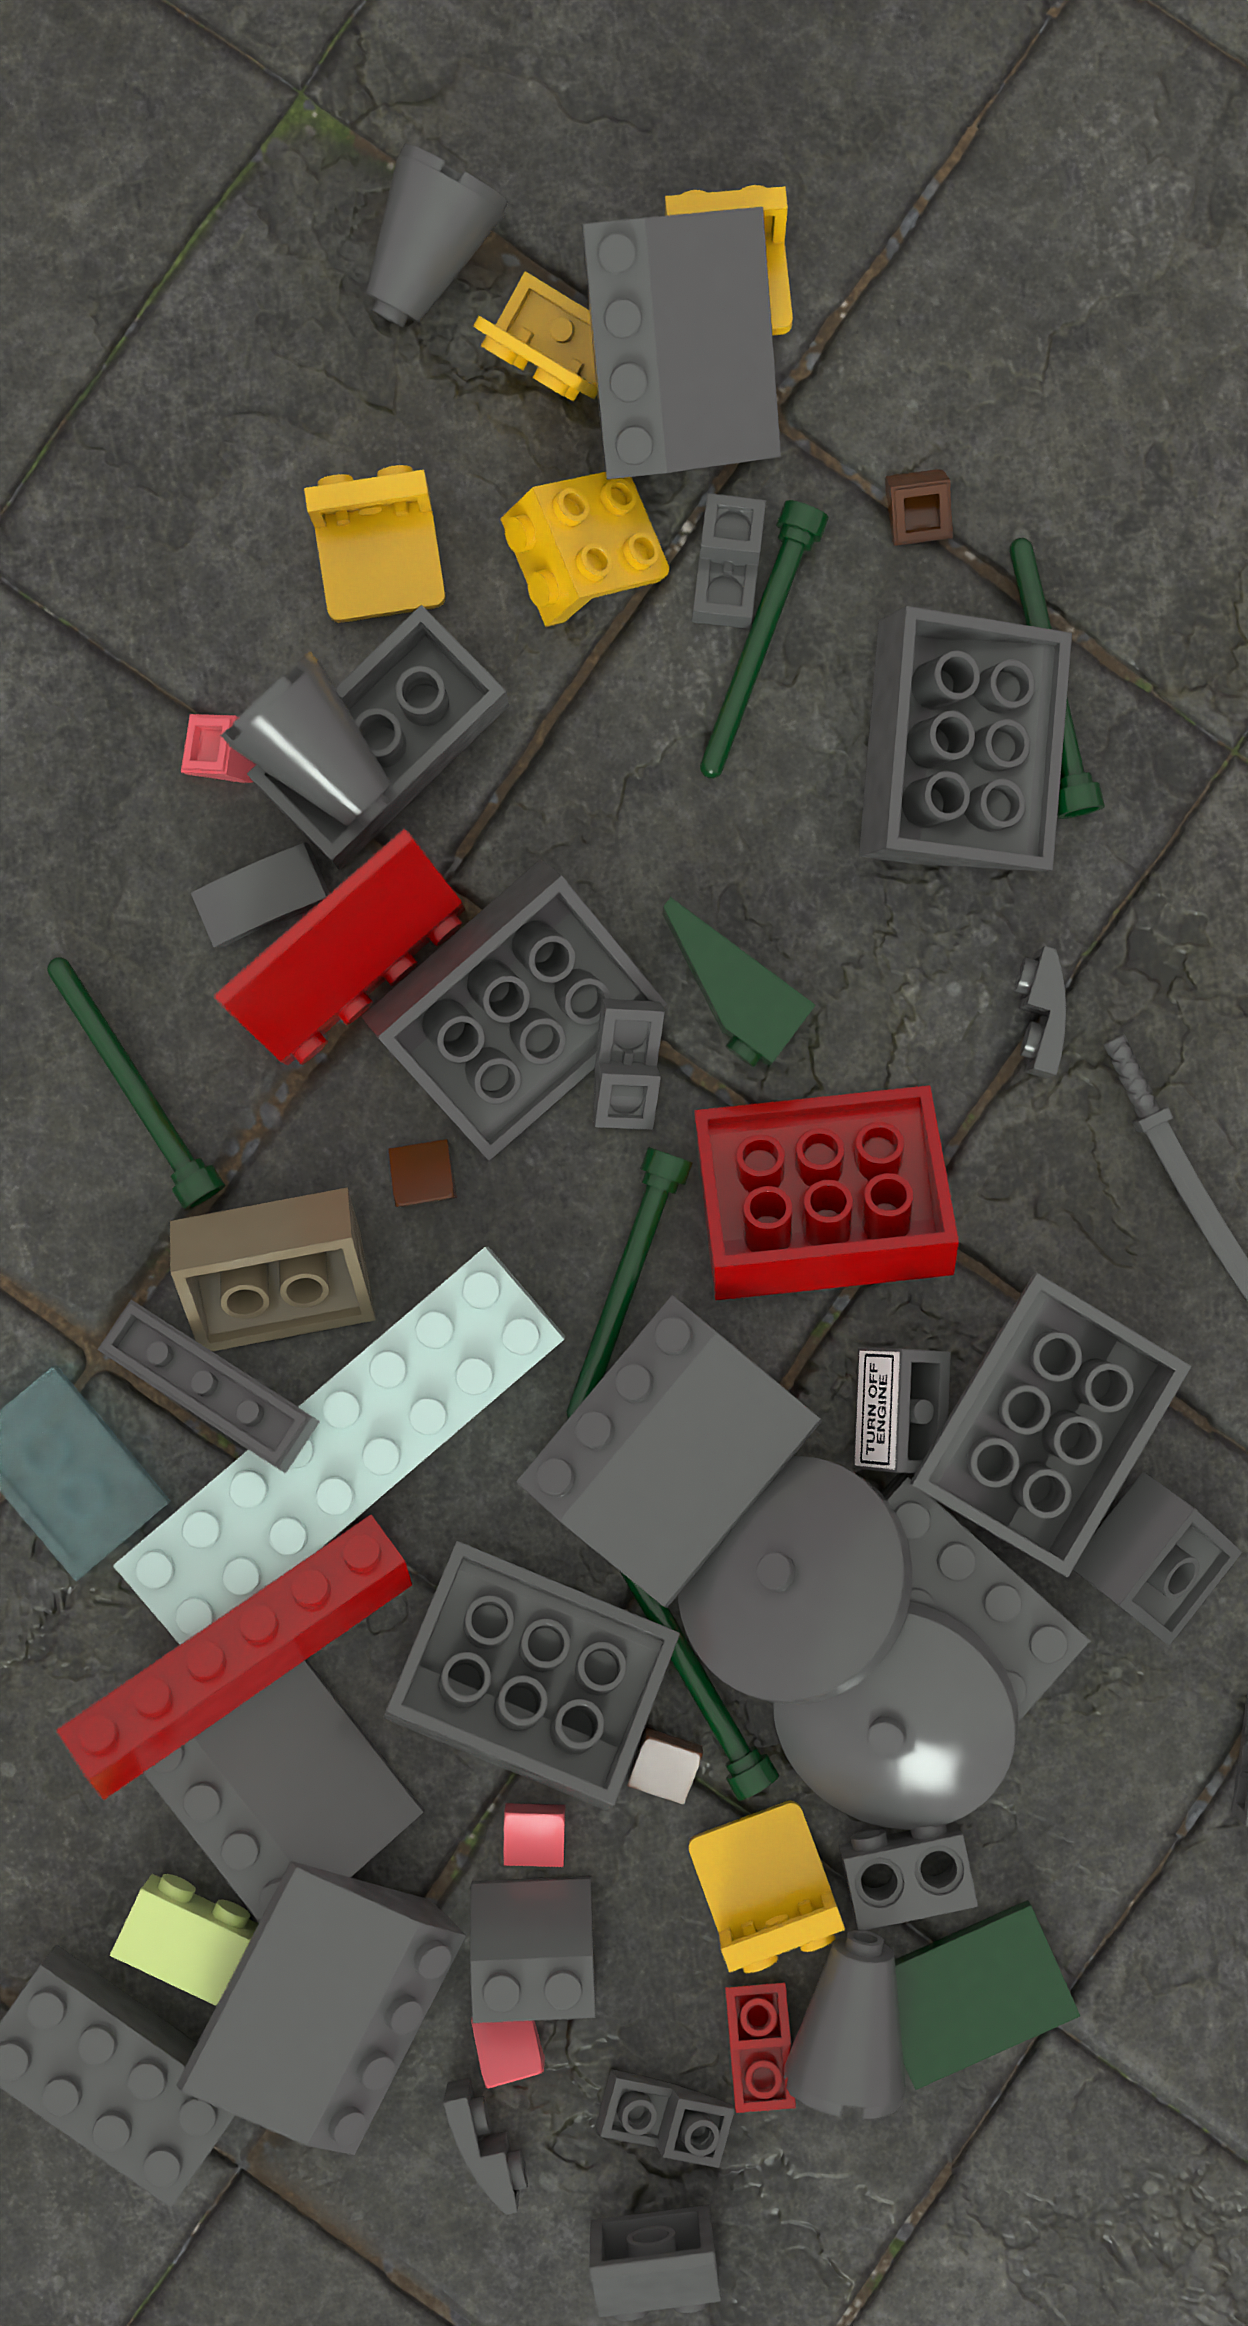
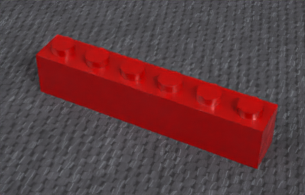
[56,1515,412,1800]

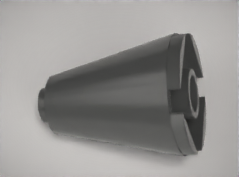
[366,143,509,327]
[221,652,391,826]
[784,1930,906,2119]

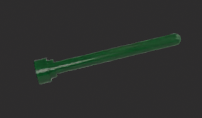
[700,500,829,779]
[1009,538,1105,819]
[47,957,226,1211]
[567,1147,693,1419]
[620,1571,780,1801]

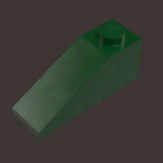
[662,897,816,1068]

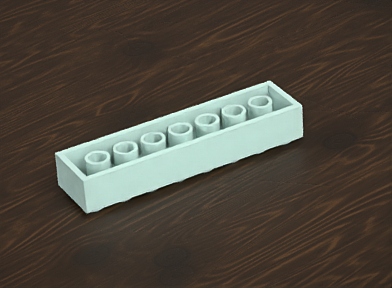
[113,1247,566,1645]

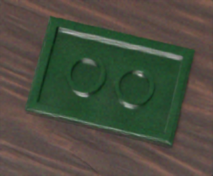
[895,1900,1080,2090]

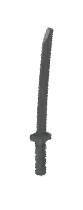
[1103,1034,1248,1302]

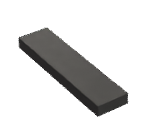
[97,1300,320,1474]

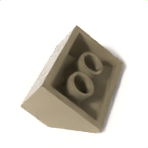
[170,1187,376,1351]

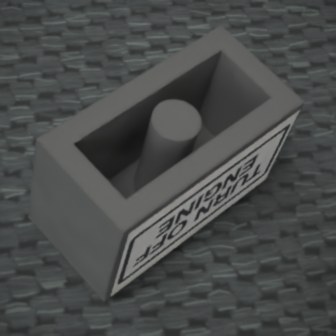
[853,1347,951,1473]

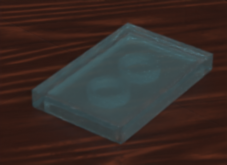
[0,1365,171,1581]

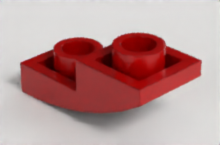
[725,1982,796,2113]

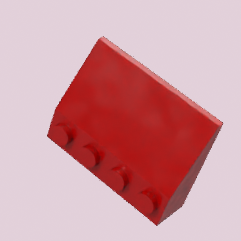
[214,829,466,1065]
[694,1085,959,1301]

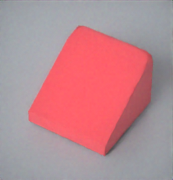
[181,714,256,783]
[504,1803,566,1867]
[471,2017,545,2088]

